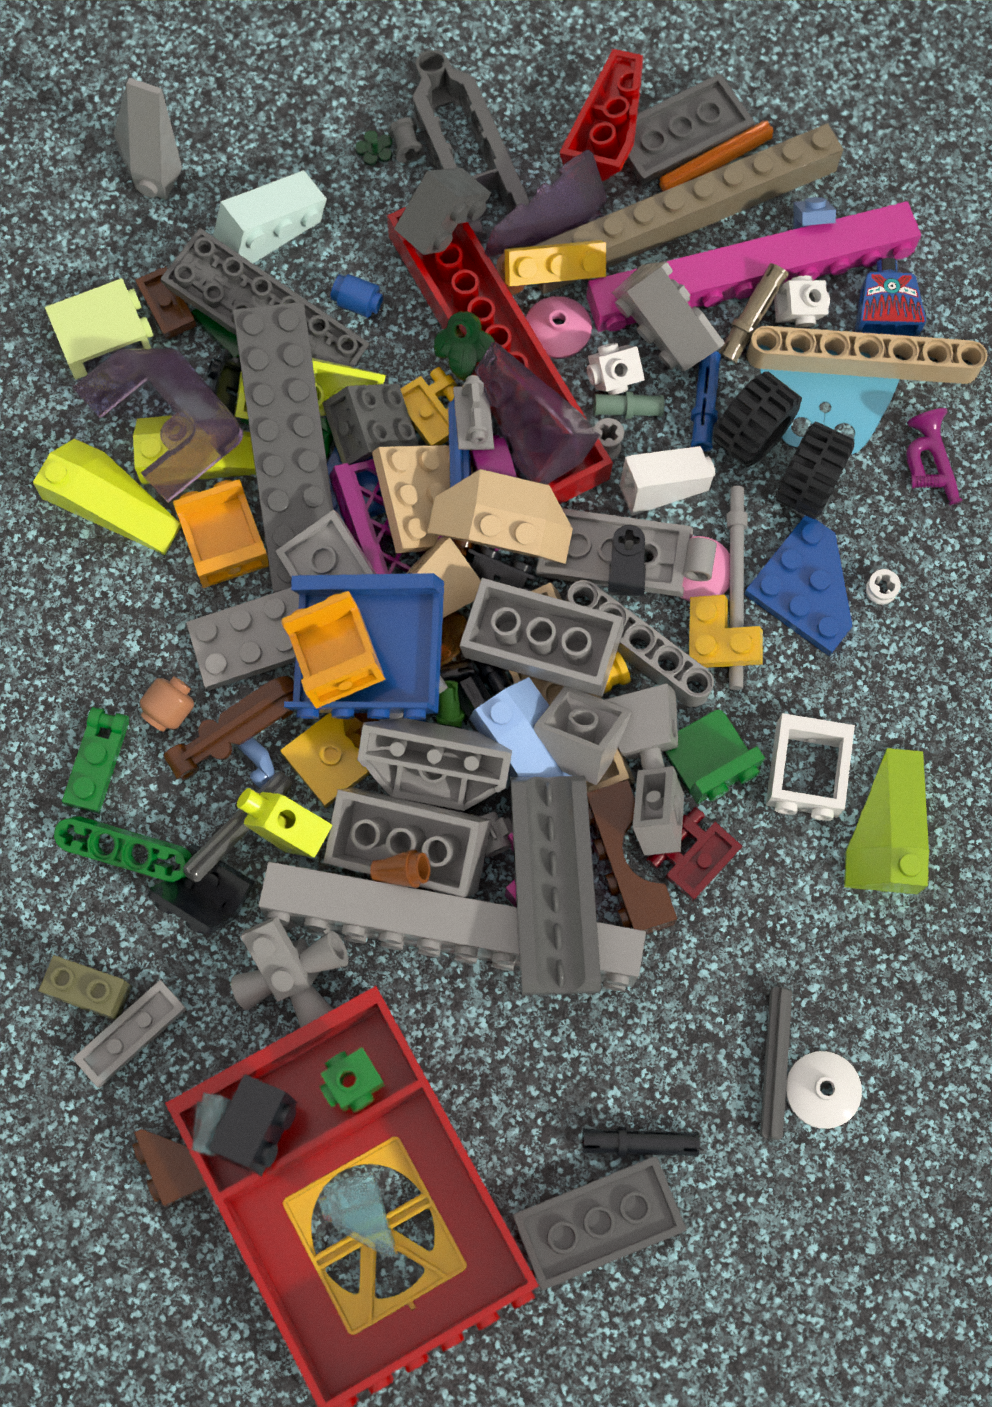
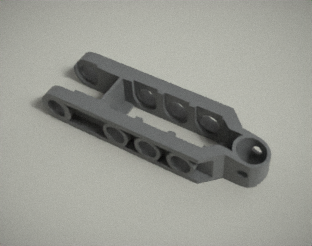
[412,50,534,241]

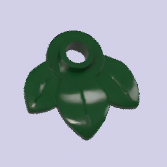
[434,311,498,381]

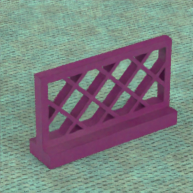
[329,459,441,574]

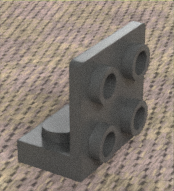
[322,384,419,465]

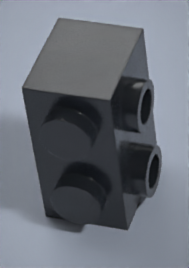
[207,1074,297,1177]

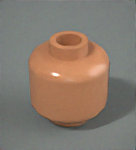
[139,676,194,732]

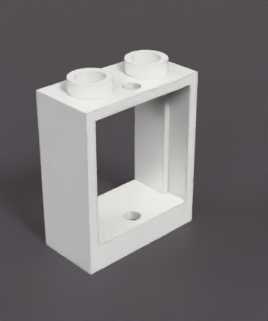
[766,713,855,821]

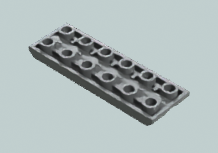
[160,228,370,367]
[510,776,601,995]

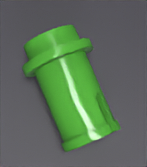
[436,681,465,727]

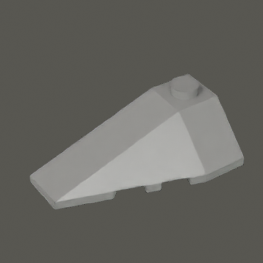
[113,78,182,200]

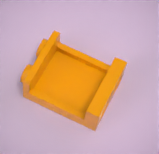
[173,479,269,588]
[281,591,385,709]

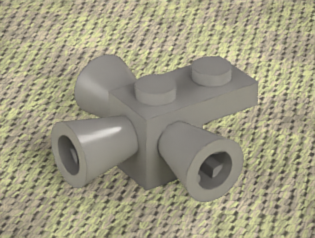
[231,916,348,1028]

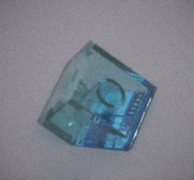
[319,1171,398,1257]

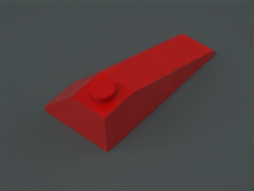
[559,49,644,185]

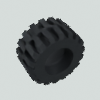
[713,371,802,467]
[776,421,854,520]

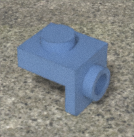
[793,197,836,230]

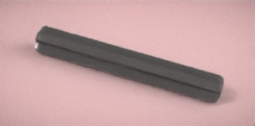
[183,771,292,882]
[760,987,792,1140]

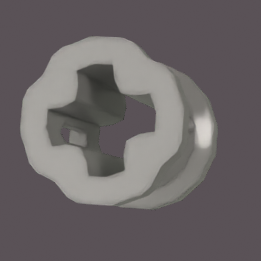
[594,418,624,460]

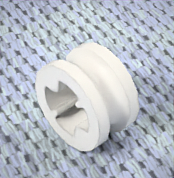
[866,569,901,605]

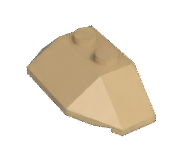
[427,469,573,564]

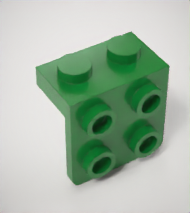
[664,710,765,804]

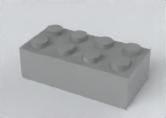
[460,578,624,697]
[323,787,492,898]

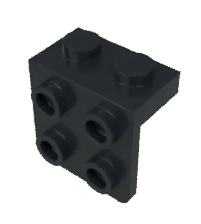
[147,843,255,934]

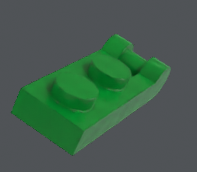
[62,707,129,814]

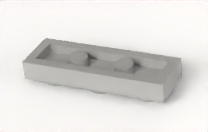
[72,980,187,1088]

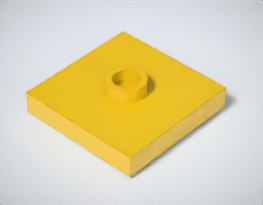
[280,713,370,808]

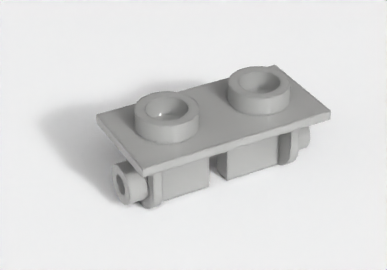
[453,375,494,450]

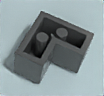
[394,168,491,255]

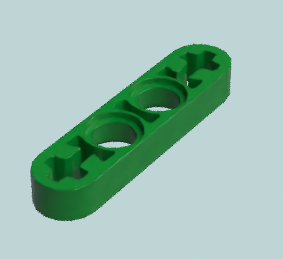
[54,816,192,882]

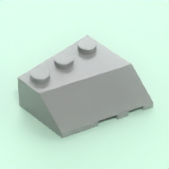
[612,261,725,371]

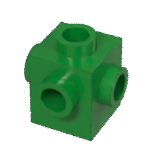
[319,1047,385,1113]

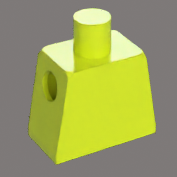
[237,788,332,858]

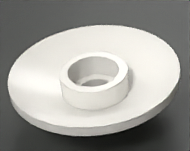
[786,1051,862,1129]

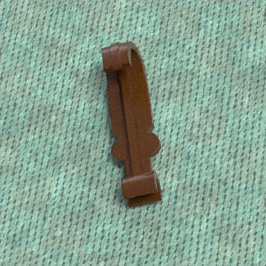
[163,676,295,781]

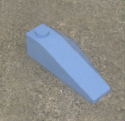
[469,677,572,777]

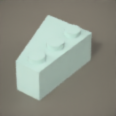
[213,170,327,263]

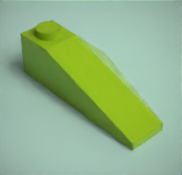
[844,748,929,894]

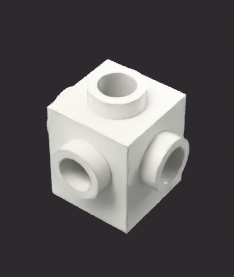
[774,275,830,328]
[587,343,645,395]

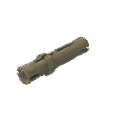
[718,263,789,364]

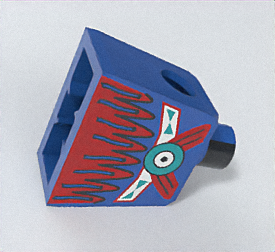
[854,258,926,337]

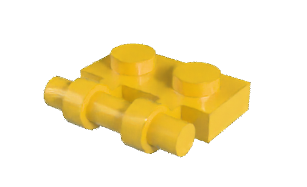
[400,367,457,446]

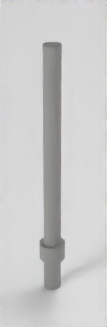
[727,486,748,690]

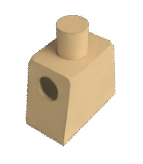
[406,537,481,618]

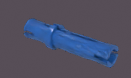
[690,351,721,452]

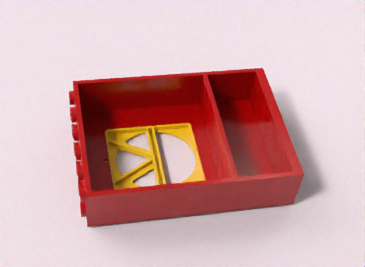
[165,986,539,1407]

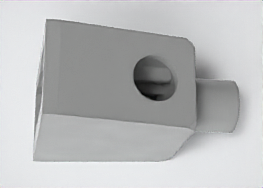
[605,683,678,770]

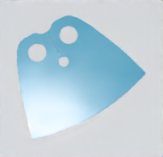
[758,345,900,454]

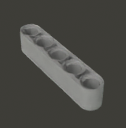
[566,580,714,707]

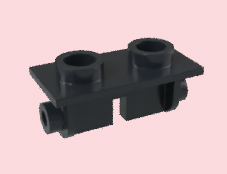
[198,349,241,425]
[467,545,539,591]

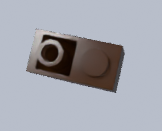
[132,1129,208,1207]

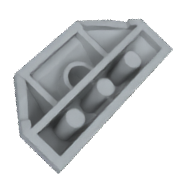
[357,718,512,811]

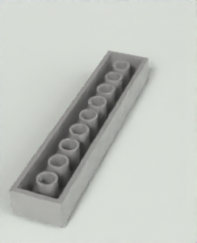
[258,862,646,991]

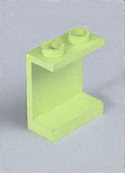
[45,278,153,380]

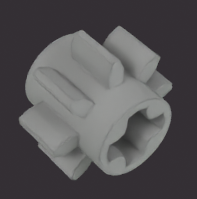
[481,812,512,858]

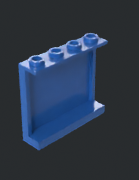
[284,573,444,720]

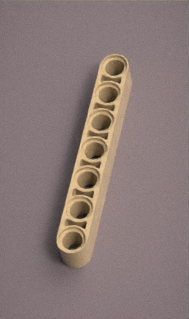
[746,326,988,384]

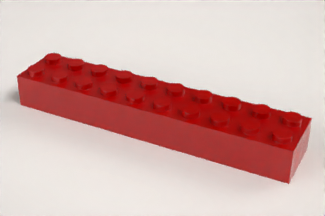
[387,206,613,504]

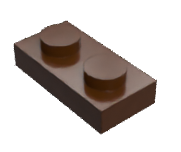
[135,266,197,340]

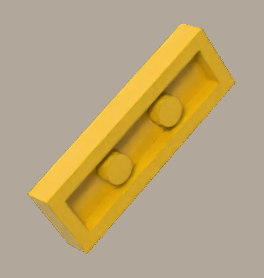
[504,240,606,286]

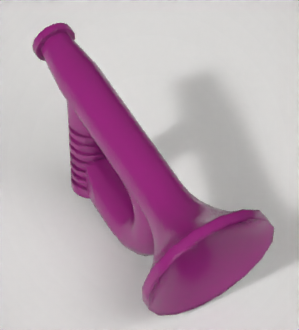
[906,408,962,505]

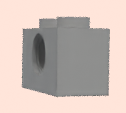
[633,766,684,856]

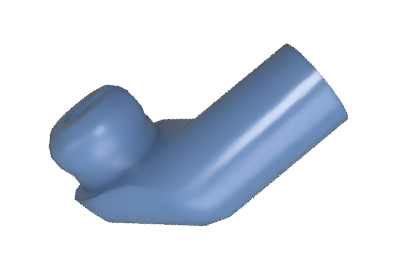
[237,737,276,788]

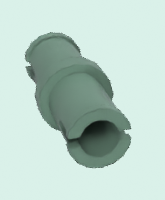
[593,391,664,419]

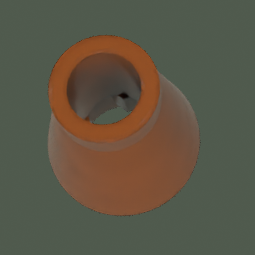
[370,849,430,888]

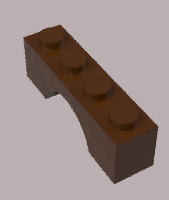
[587,780,678,934]

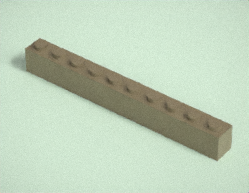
[531,123,844,295]

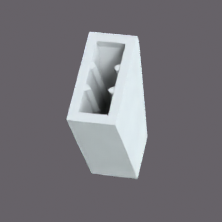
[619,446,715,516]

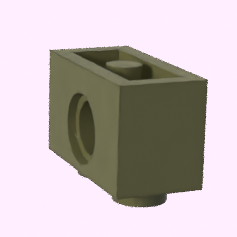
[39,955,132,1021]

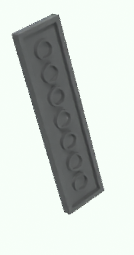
[233,302,333,593]

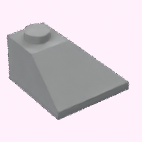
[534,686,632,785]

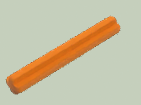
[659,121,774,192]

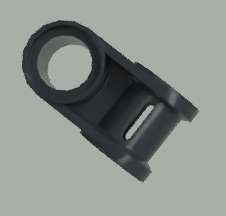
[608,524,646,597]

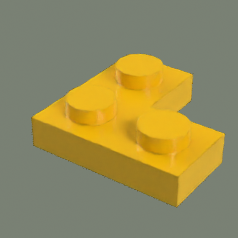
[689,595,763,668]

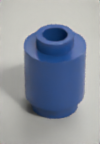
[330,274,383,318]

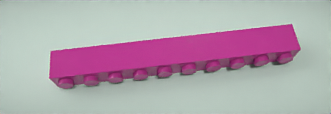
[586,201,921,332]

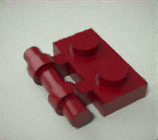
[646,807,743,902]

